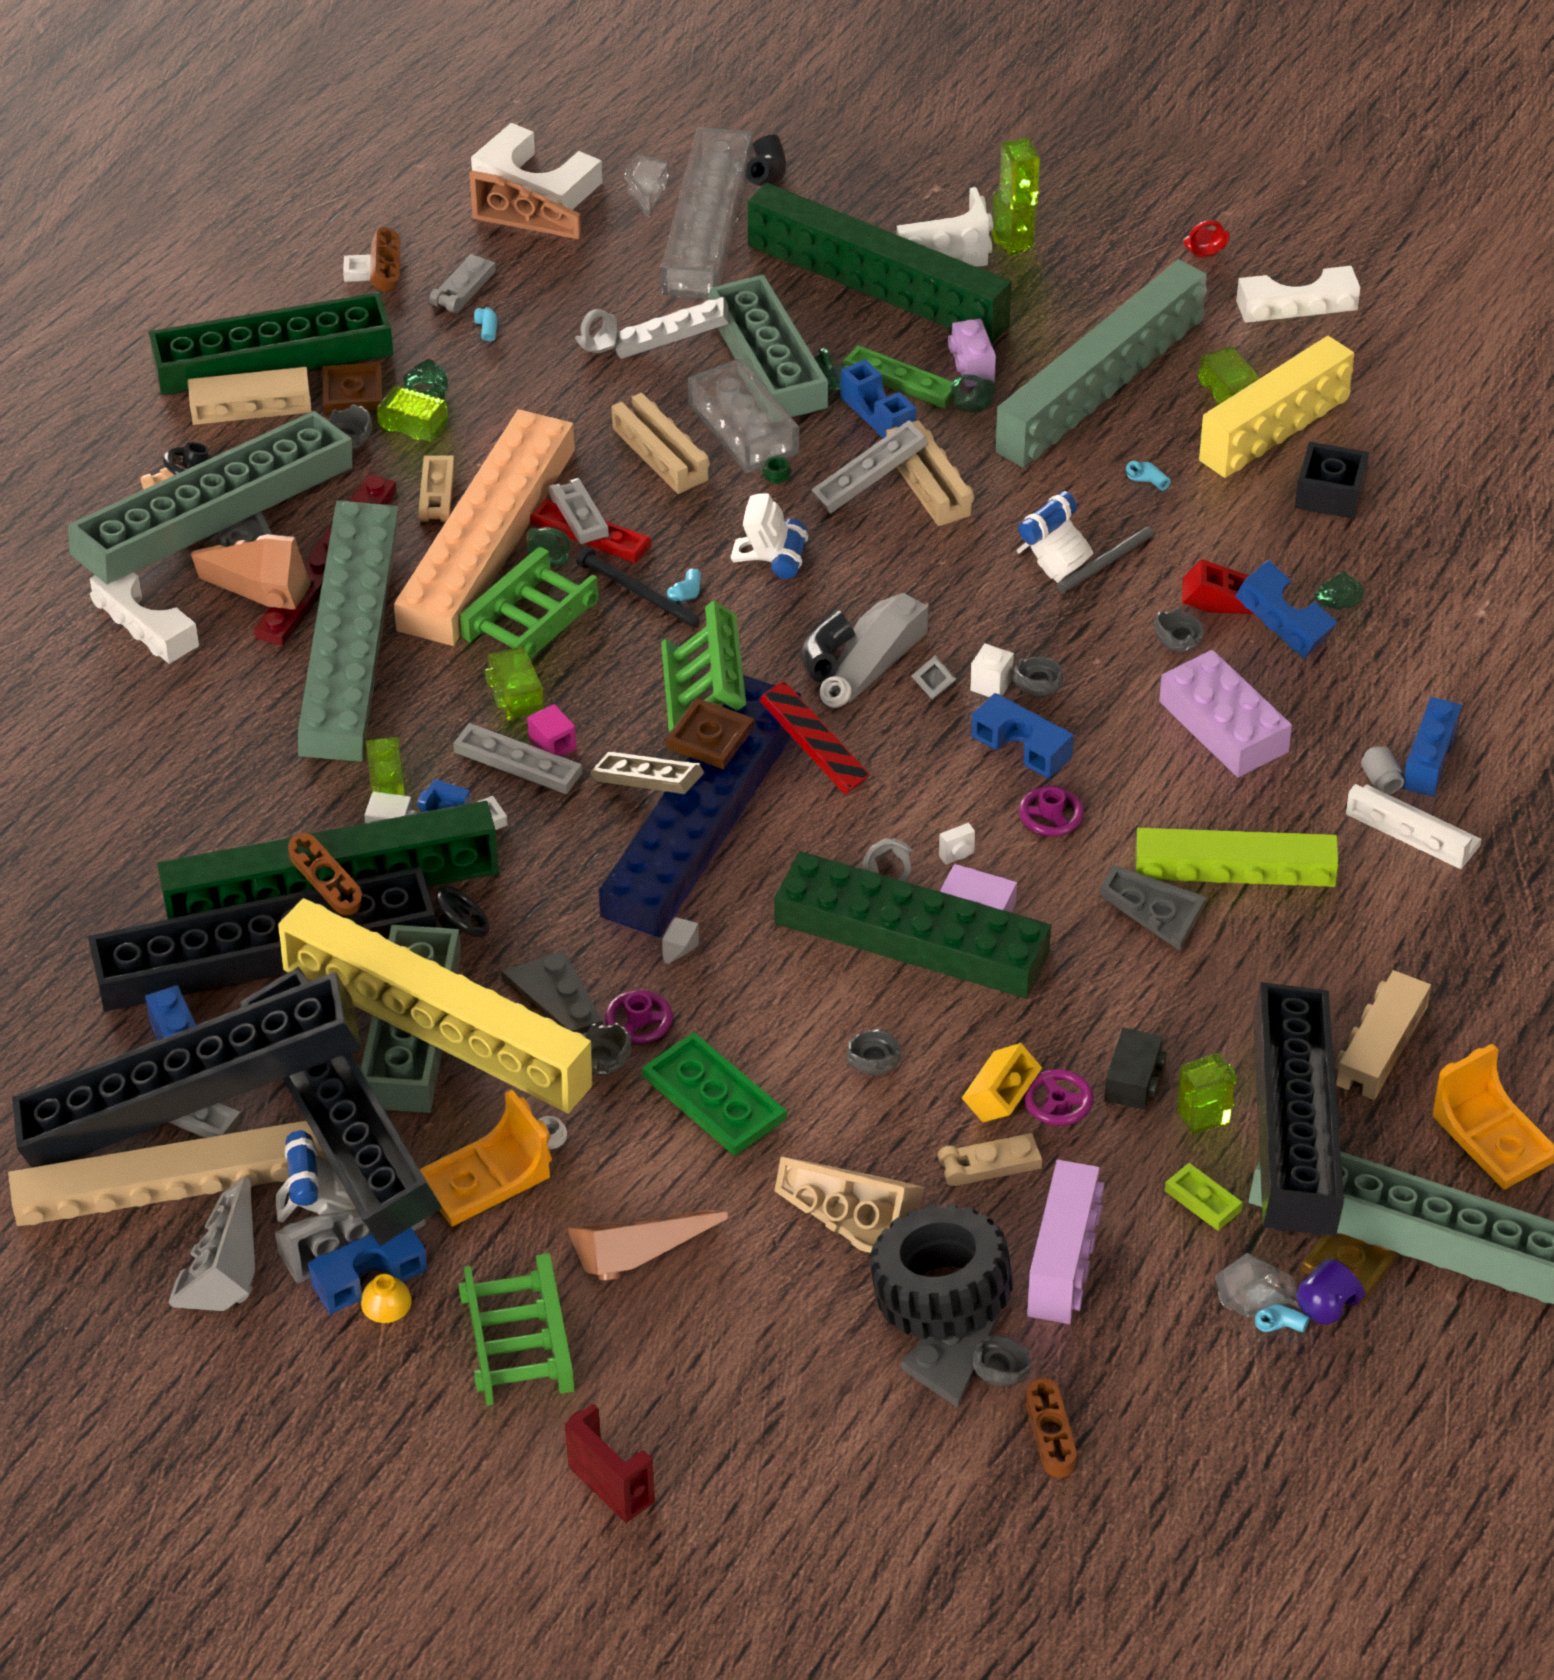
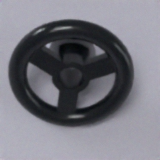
[163,442,213,475]
[435,886,490,937]

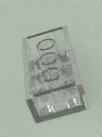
[688,358,799,474]

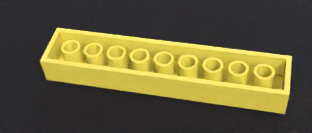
[279,898,592,1114]

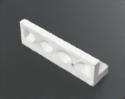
[1346,784,1481,869]

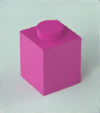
[527,704,577,757]

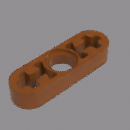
[370,227,401,292]
[288,833,362,915]
[1026,1378,1077,1478]

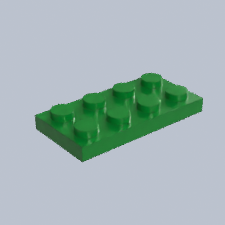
[642,1032,787,1156]

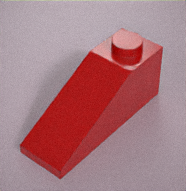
[1182,559,1254,614]

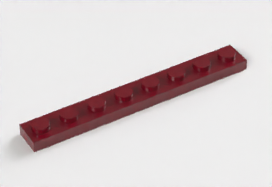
[254,474,397,646]

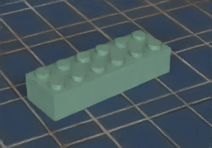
[709,274,828,422]
[361,925,461,1113]

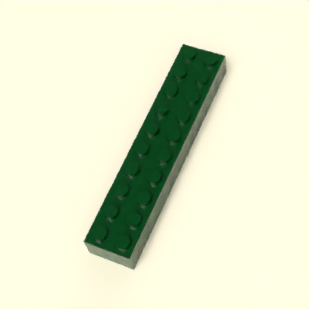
[747,182,1011,345]
[157,800,499,919]

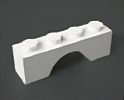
[1236,266,1360,323]
[90,572,199,664]

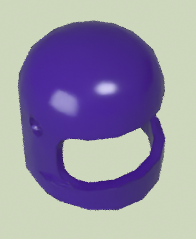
[1296,1258,1366,1325]

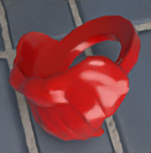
[1183,220,1229,258]

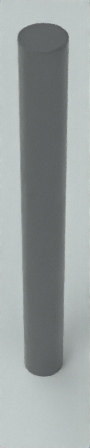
[1057,526,1154,594]

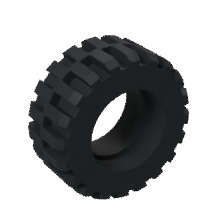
[870,1204,1013,1340]

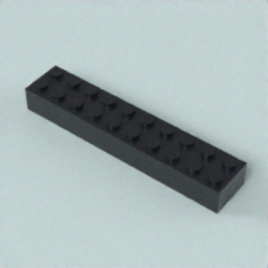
[88,867,436,1012]
[239,966,443,1246]
[12,972,361,1168]
[1253,982,1344,1236]

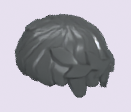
[327,404,372,450]
[1154,607,1205,653]
[1012,656,1064,697]
[583,1023,631,1075]
[847,1029,901,1076]
[973,1334,1032,1387]

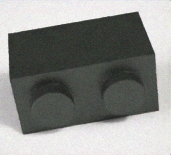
[1104,1027,1167,1110]

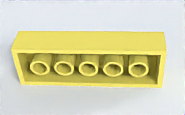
[1199,336,1354,478]

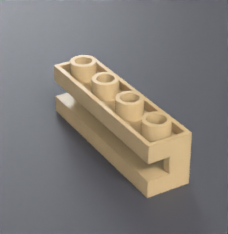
[188,367,312,425]
[611,392,710,494]
[886,420,974,526]
[1334,970,1431,1100]

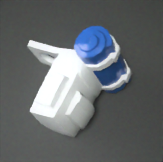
[1016,491,1093,583]
[731,493,809,579]
[276,1130,356,1222]

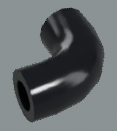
[745,134,786,186]
[801,609,856,682]

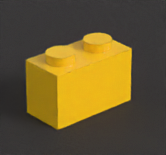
[962,1043,1042,1123]

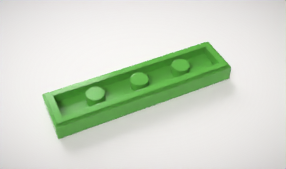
[843,345,960,409]

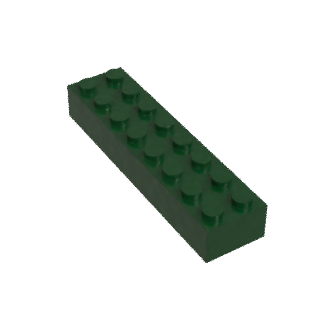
[148,292,394,395]
[774,851,1051,999]

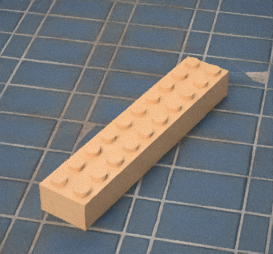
[394,409,575,646]

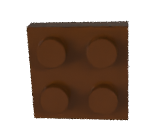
[322,362,384,414]
[665,698,754,769]

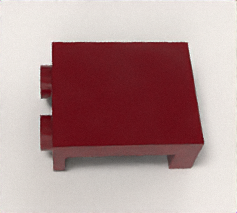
[565,1404,655,1523]

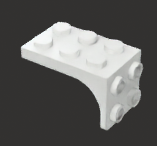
[897,187,993,267]

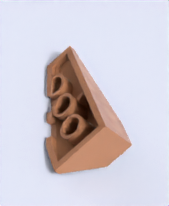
[469,170,581,239]
[191,535,311,609]
[568,1210,728,1280]

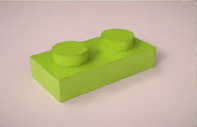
[1164,1163,1243,1231]

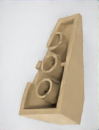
[774,1156,924,1253]

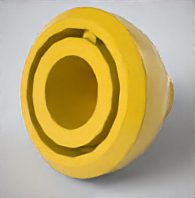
[361,1274,412,1323]

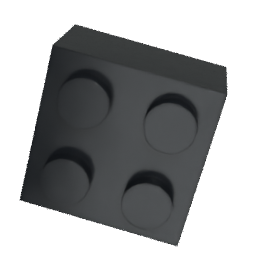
[1295,441,1369,519]

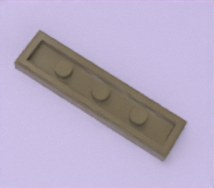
[590,752,704,794]

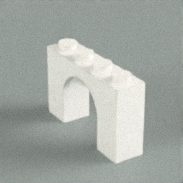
[471,123,603,210]

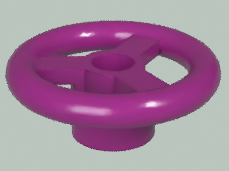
[1019,786,1084,836]
[605,990,673,1045]
[1024,1069,1094,1126]

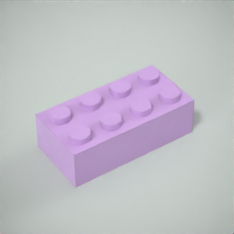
[1159,650,1292,778]
[1027,1160,1104,1324]

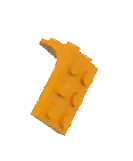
[1432,1044,1554,1190]
[420,1090,552,1227]

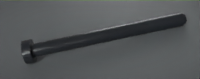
[576,546,700,627]

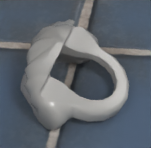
[575,309,618,354]
[861,838,913,882]

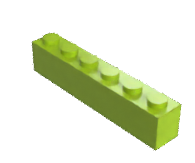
[1135,828,1338,887]

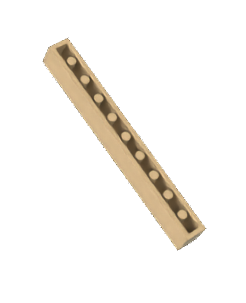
[8,1121,328,1227]

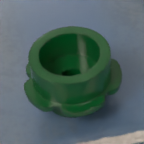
[762,456,792,484]

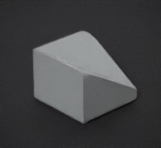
[911,655,957,700]
[662,917,699,964]

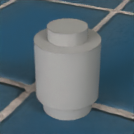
[1361,746,1404,795]

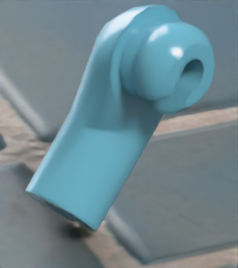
[474,307,498,341]
[1126,461,1171,491]
[667,569,701,603]
[1254,1304,1310,1333]

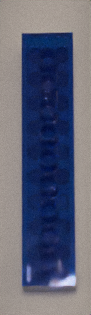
[599,675,802,938]

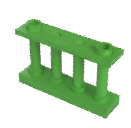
[459,546,599,669]
[661,600,746,732]
[458,1253,574,1406]

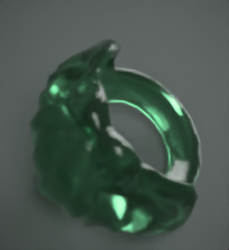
[814,347,849,390]
[403,358,449,400]
[951,374,997,412]
[526,527,571,566]
[1313,571,1365,610]

